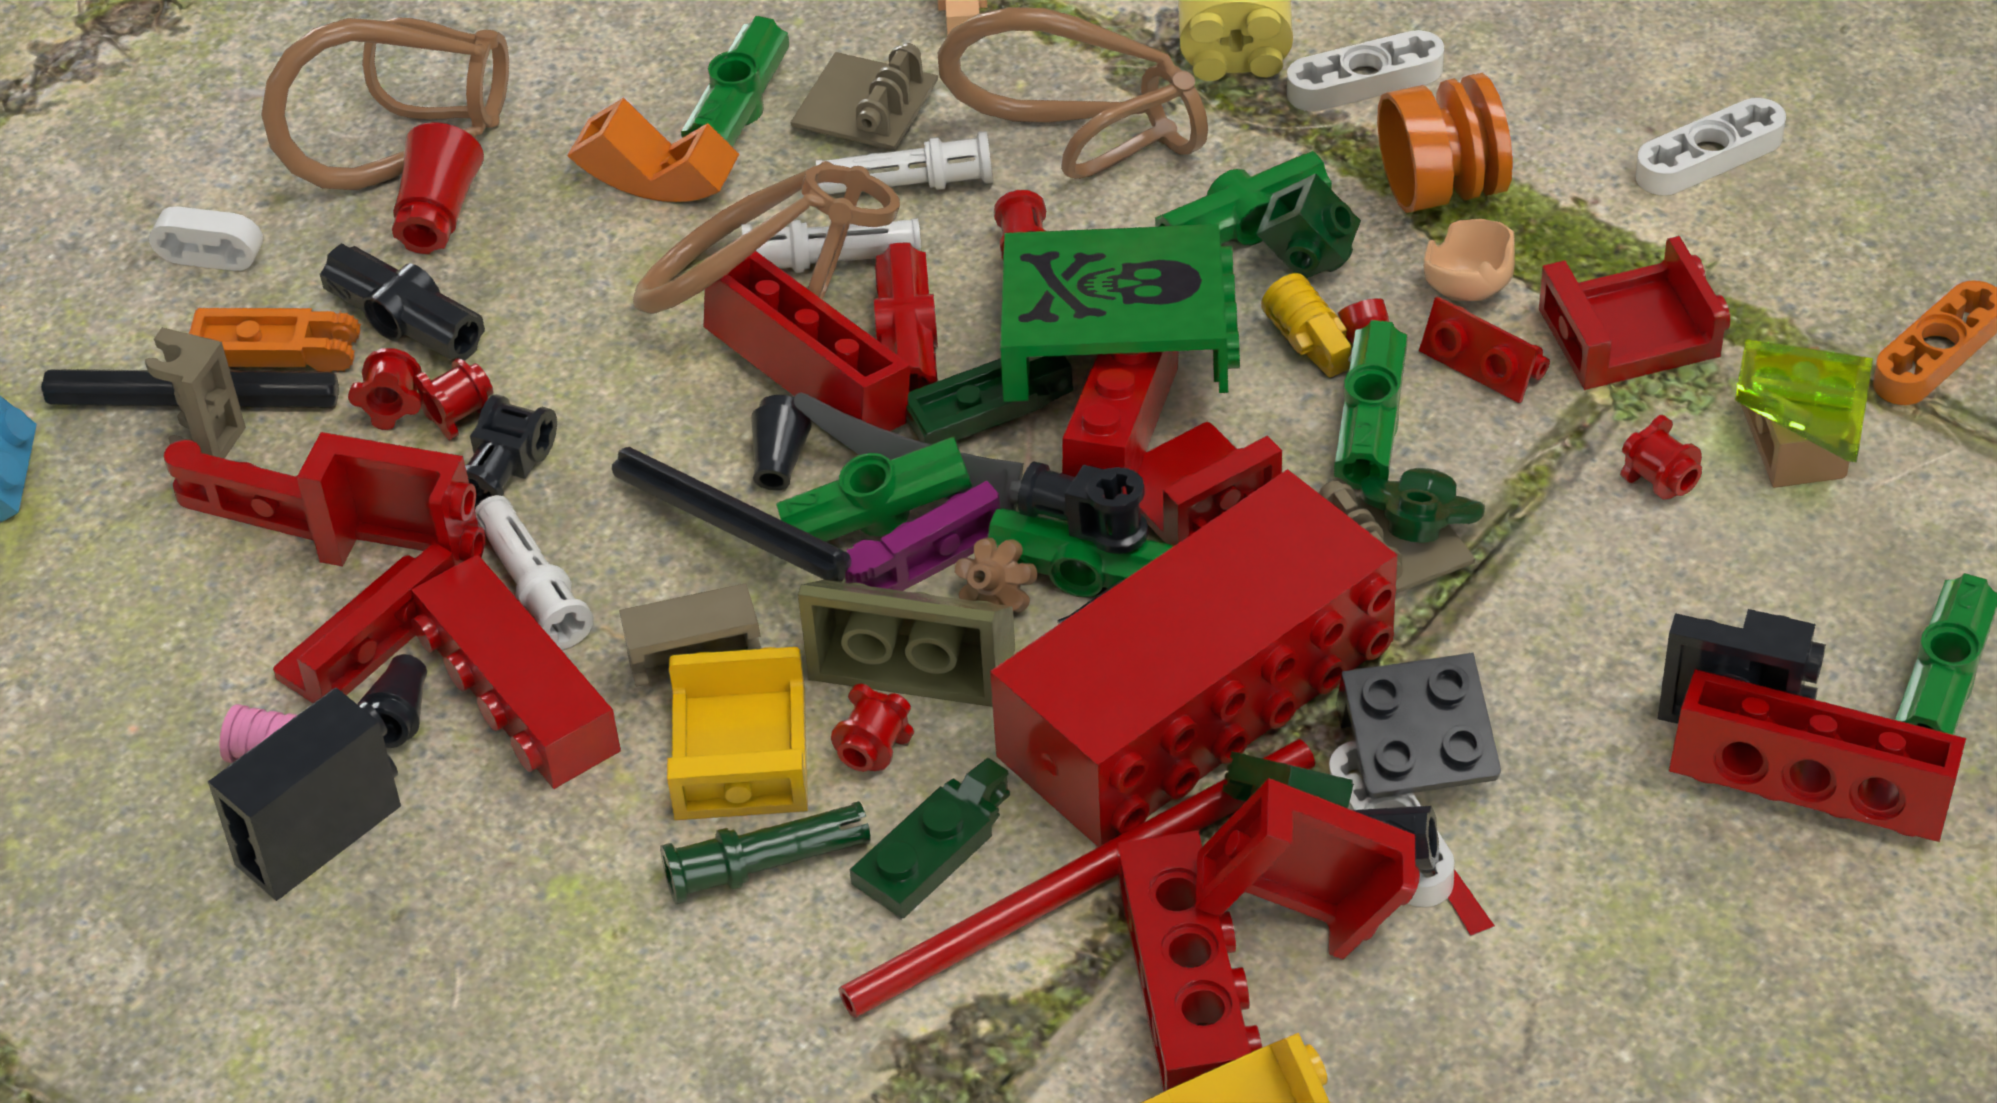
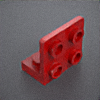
[1138,422,1282,545]

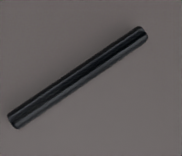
[41,369,339,408]
[611,447,852,582]

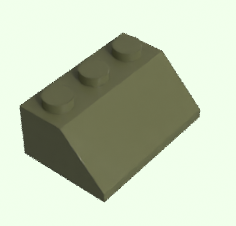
[798,580,1015,707]

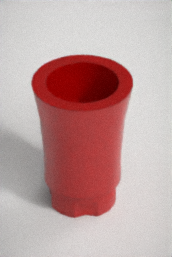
[392,122,484,255]

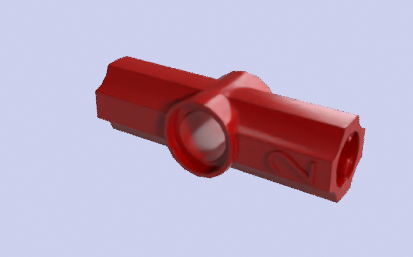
[874,242,938,392]

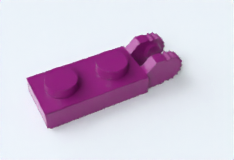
[845,481,1001,591]

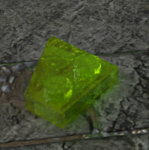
[1735,339,1873,462]

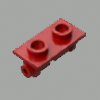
[1419,296,1550,403]

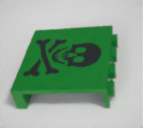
[1000,224,1240,402]

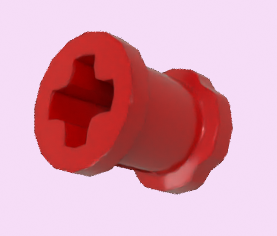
[994,190,1047,261]

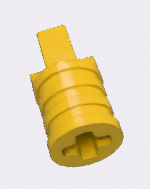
[1261,273,1351,378]

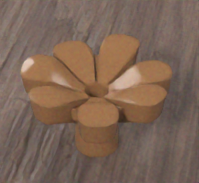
[954,537,1037,613]

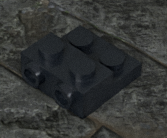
[1657,609,1826,724]

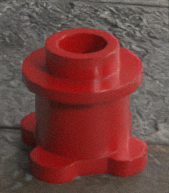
[348,348,422,430]
[413,358,494,440]
[1620,415,1702,500]
[831,684,914,772]

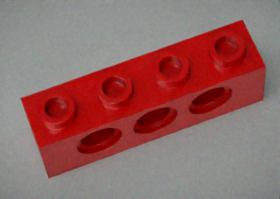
[1669,669,1966,842]
[1117,830,1262,1092]

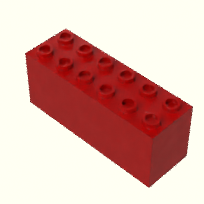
[990,469,1398,847]

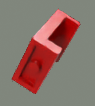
[1539,236,1731,390]
[297,432,485,567]
[1195,778,1420,960]

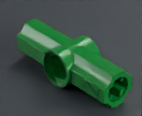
[681,16,789,147]
[1155,151,1332,246]
[1334,320,1408,490]
[776,436,972,542]
[988,508,1175,597]
[1895,573,1997,735]

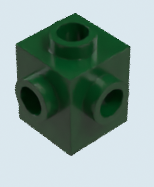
[1256,174,1361,279]

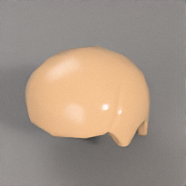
[1423,219,1515,301]

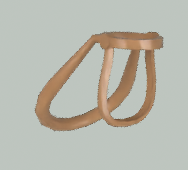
[937,7,1208,179]
[261,17,509,191]
[633,161,900,314]

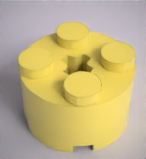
[1178,0,1293,81]

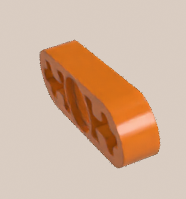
[1873,280,1997,405]

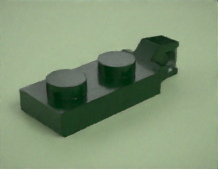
[906,356,1074,445]
[1222,751,1354,808]
[849,758,1010,919]

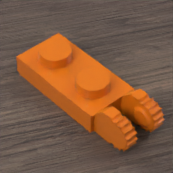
[189,308,361,373]

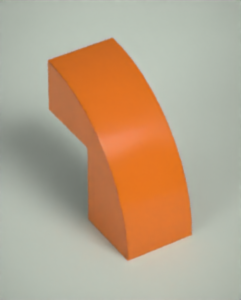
[567,97,739,202]

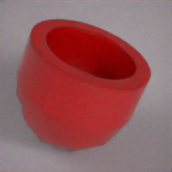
[1337,298,1389,344]

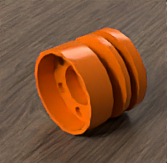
[1377,72,1513,213]

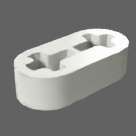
[149,206,263,271]

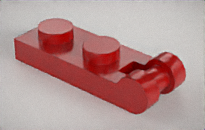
[164,440,314,541]

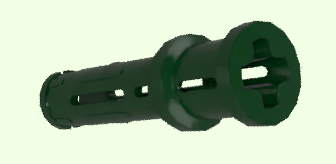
[660,801,871,905]

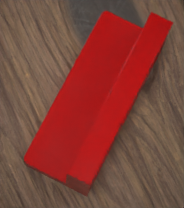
[273,542,456,703]

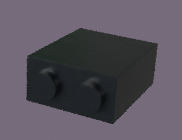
[208,687,401,901]

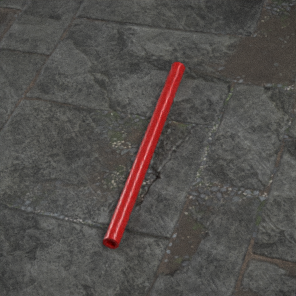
[838,739,1315,1018]

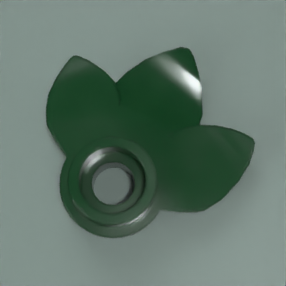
[1360,468,1485,543]

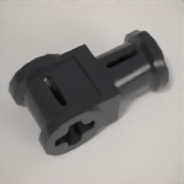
[465,394,557,509]
[1018,461,1149,554]

